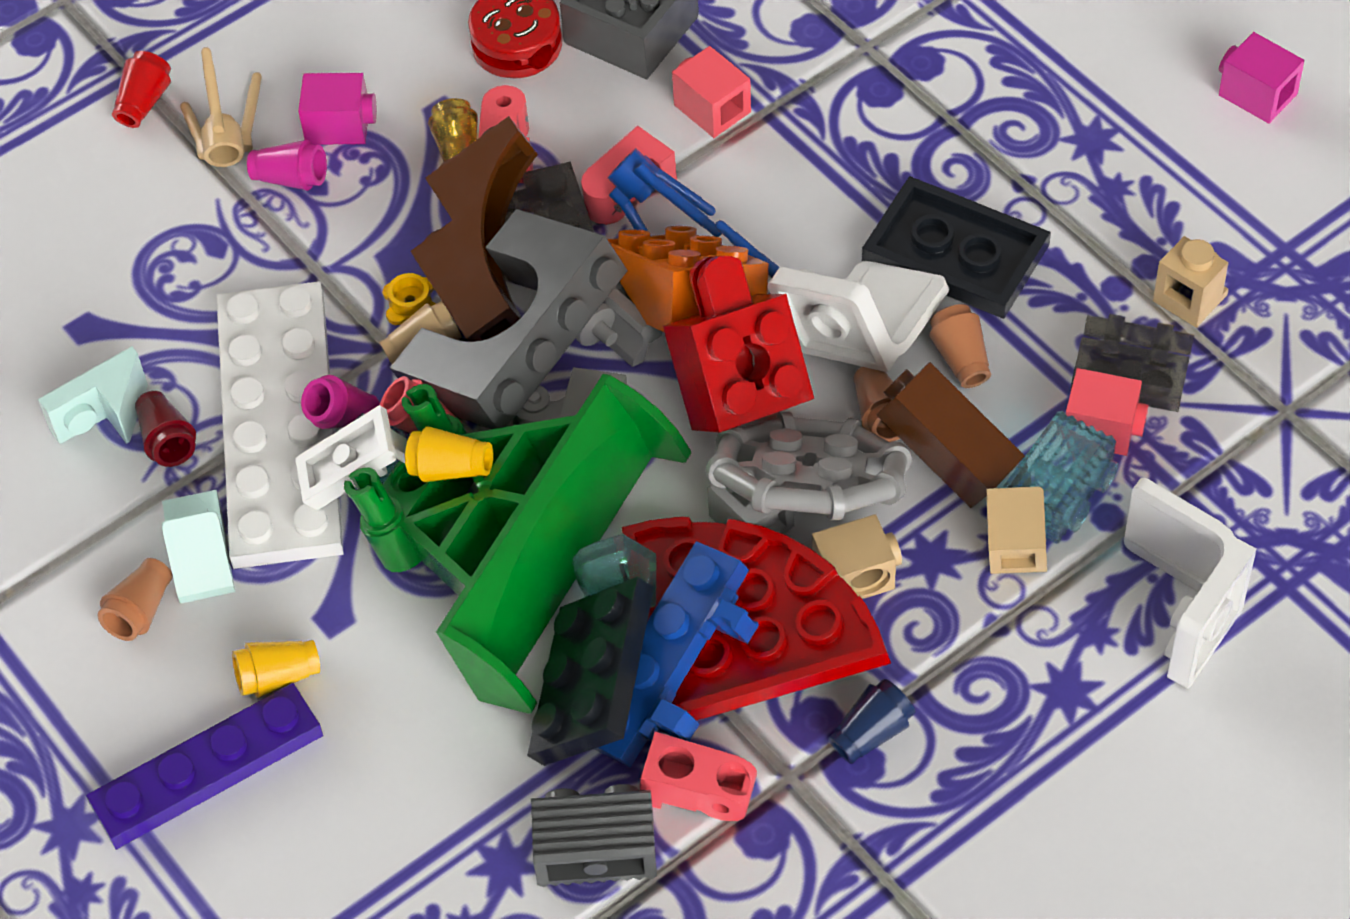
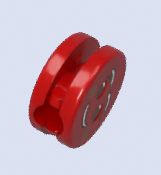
[468,0,562,78]

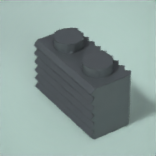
[531,784,657,887]

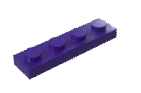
[86,683,323,850]

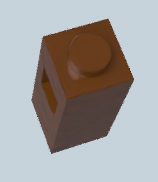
[877,362,1025,508]

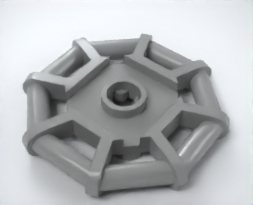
[706,412,912,520]

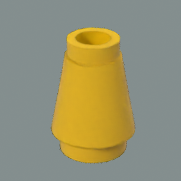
[405,426,493,482]
[232,640,320,699]

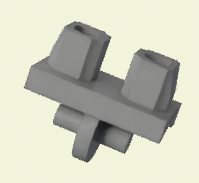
[575,281,663,367]

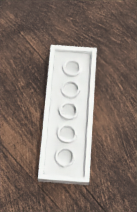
[216,281,344,569]

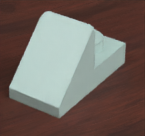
[38,346,148,444]
[162,490,235,603]

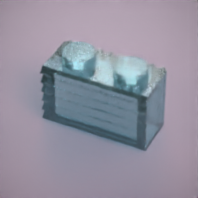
[1002,411,1119,544]

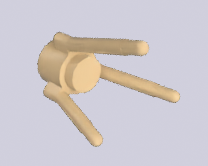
[180,47,262,167]

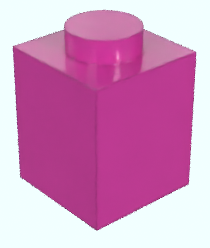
[1219,31,1305,124]
[298,73,377,145]

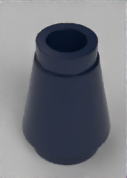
[828,679,916,764]

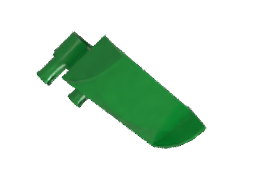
[344,374,692,714]

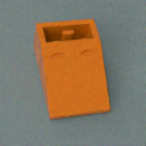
[607,226,769,332]

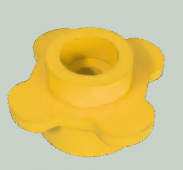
[382,273,436,325]

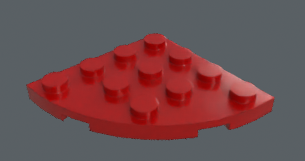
[621,516,891,721]

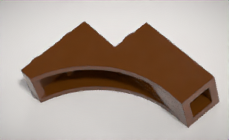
[410,116,538,342]

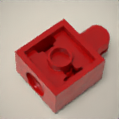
[663,256,815,433]

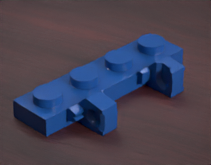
[594,541,759,768]

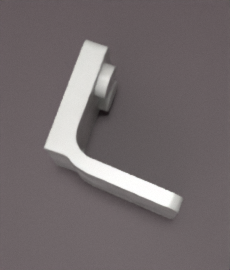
[768,261,949,372]
[1124,478,1257,689]

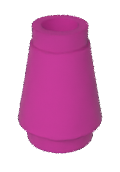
[247,140,327,191]
[301,375,380,429]

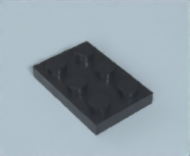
[862,176,1051,319]
[527,576,654,766]

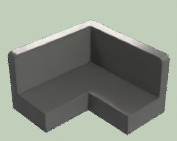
[560,0,699,80]

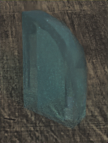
[573,534,656,607]

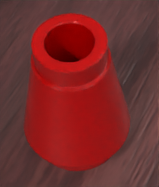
[112,51,171,128]

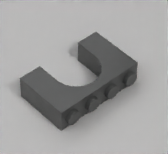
[390,209,628,429]

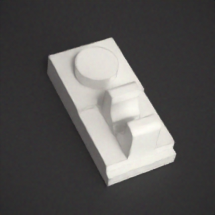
[295,405,407,510]

